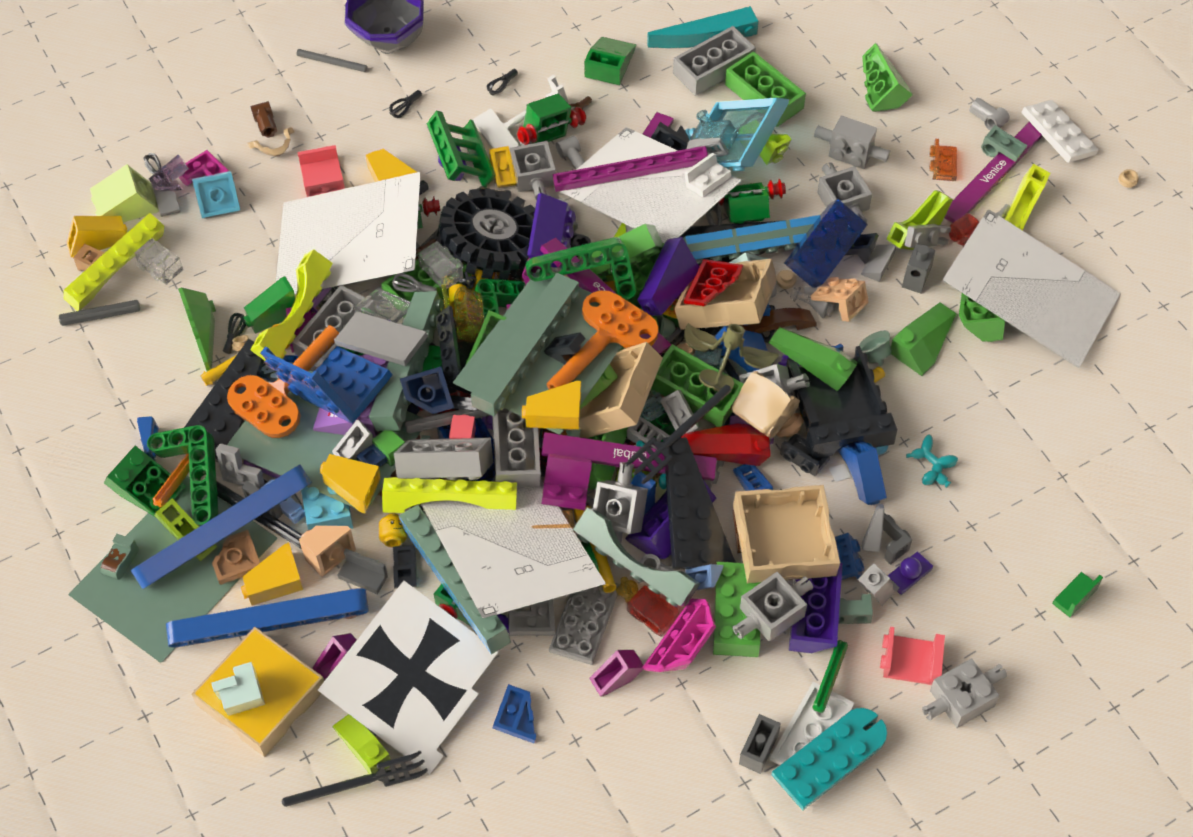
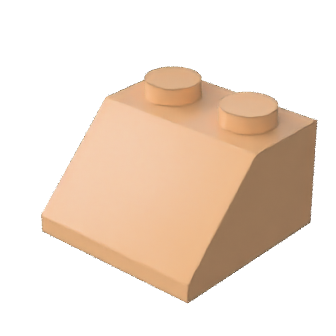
[299,526,356,577]

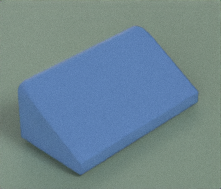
[686,564,723,591]

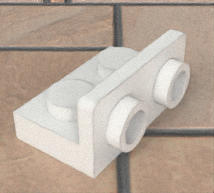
[685,153,731,197]

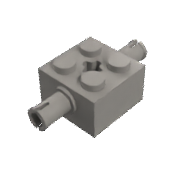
[814,115,890,169]
[509,141,556,200]
[817,162,872,228]
[739,364,810,397]
[593,462,648,543]
[733,572,813,642]
[922,658,1007,728]

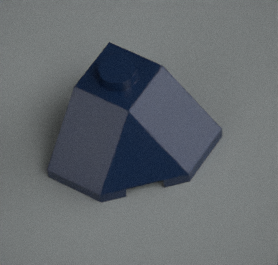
[400,367,454,414]

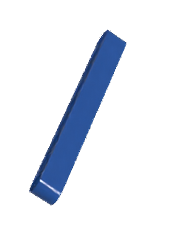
[131,464,312,589]
[166,588,369,648]

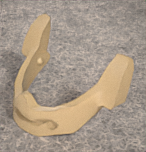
[248,127,294,156]

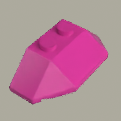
[642,598,716,672]

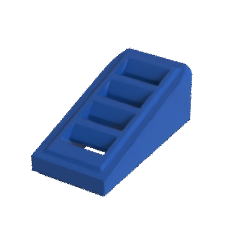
[137,416,159,462]
[733,464,773,491]

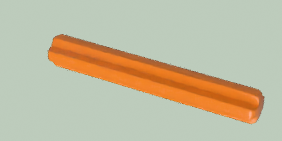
[153,454,190,507]

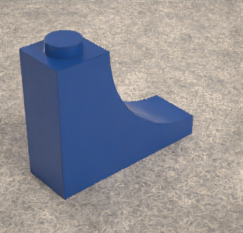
[714,326,774,373]
[837,442,887,505]

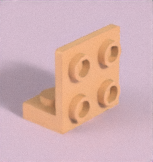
[811,277,869,322]

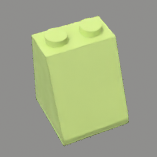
[90,164,159,222]

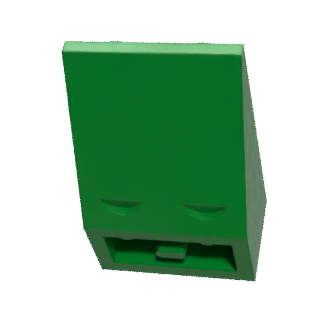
[584,36,637,85]
[104,445,186,517]

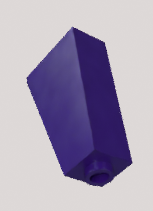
[638,237,700,316]

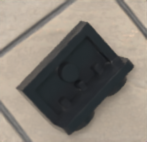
[780,433,830,476]

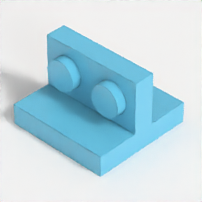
[192,171,240,218]

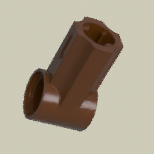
[250,101,277,138]

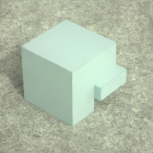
[211,662,265,716]

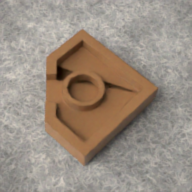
[212,530,260,585]

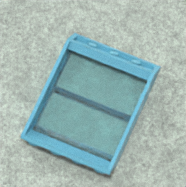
[695,98,789,171]

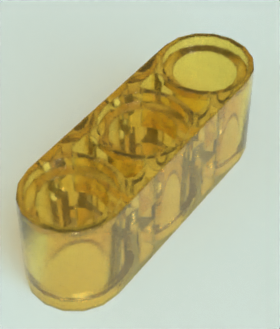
[454,286,484,344]

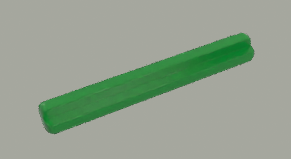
[812,640,848,713]

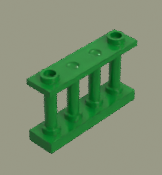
[426,110,496,188]

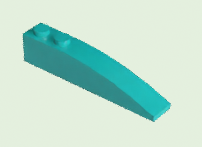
[647,6,759,48]

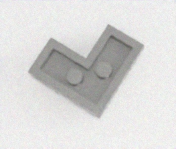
[216,444,265,489]
[508,599,555,636]

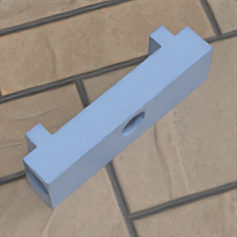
[261,479,305,524]

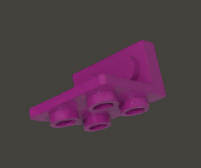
[541,454,592,510]

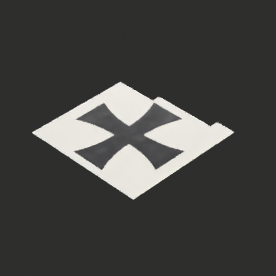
[318,581,499,775]

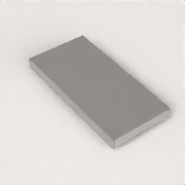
[334,311,428,366]
[549,583,620,665]

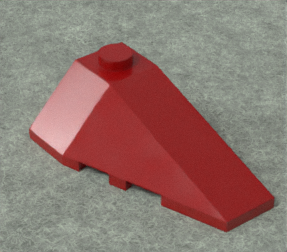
[684,259,743,307]
[681,423,771,466]

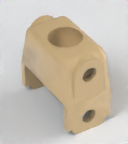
[731,371,800,438]

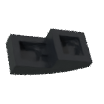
[393,545,417,589]

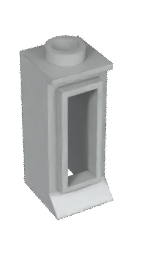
[858,563,899,605]

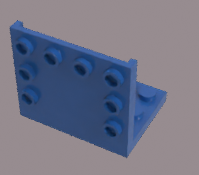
[260,346,393,424]

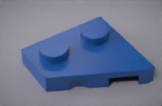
[492,684,536,744]

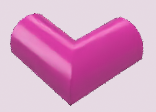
[176,150,229,186]

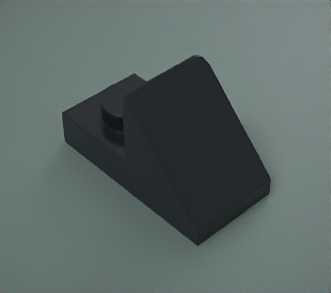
[651,122,690,151]
[838,233,879,264]
[544,332,586,365]

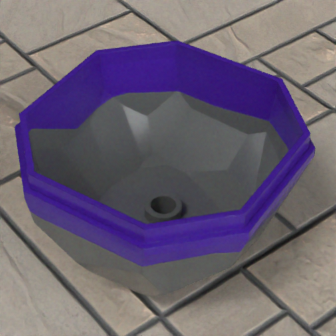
[345,0,424,54]

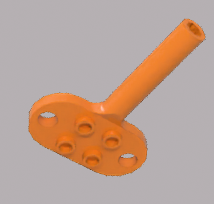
[547,290,658,390]
[227,325,339,438]

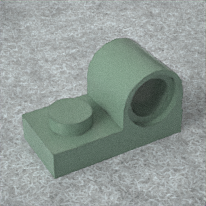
[981,125,1027,162]

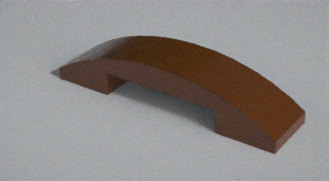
[740,308,817,333]

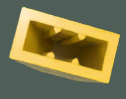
[366,148,417,182]
[67,216,127,258]
[522,381,581,430]
[320,454,381,513]
[241,543,303,606]

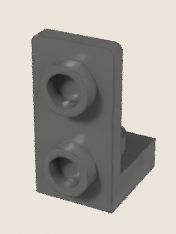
[883,513,912,565]

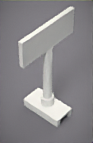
[473,75,569,150]

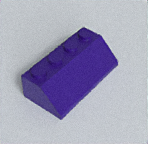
[527,193,576,268]
[625,480,717,559]
[789,563,843,653]

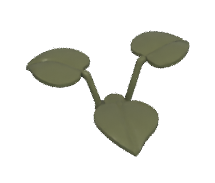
[684,323,779,391]

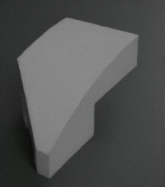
[152,184,180,217]

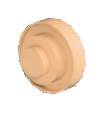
[776,413,804,437]

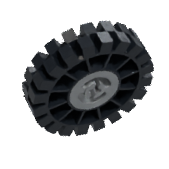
[437,189,535,280]

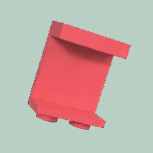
[297,145,345,197]
[880,627,945,685]

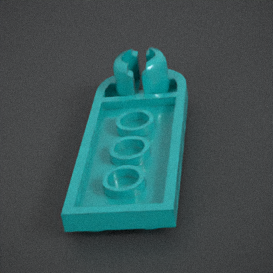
[771,708,887,811]

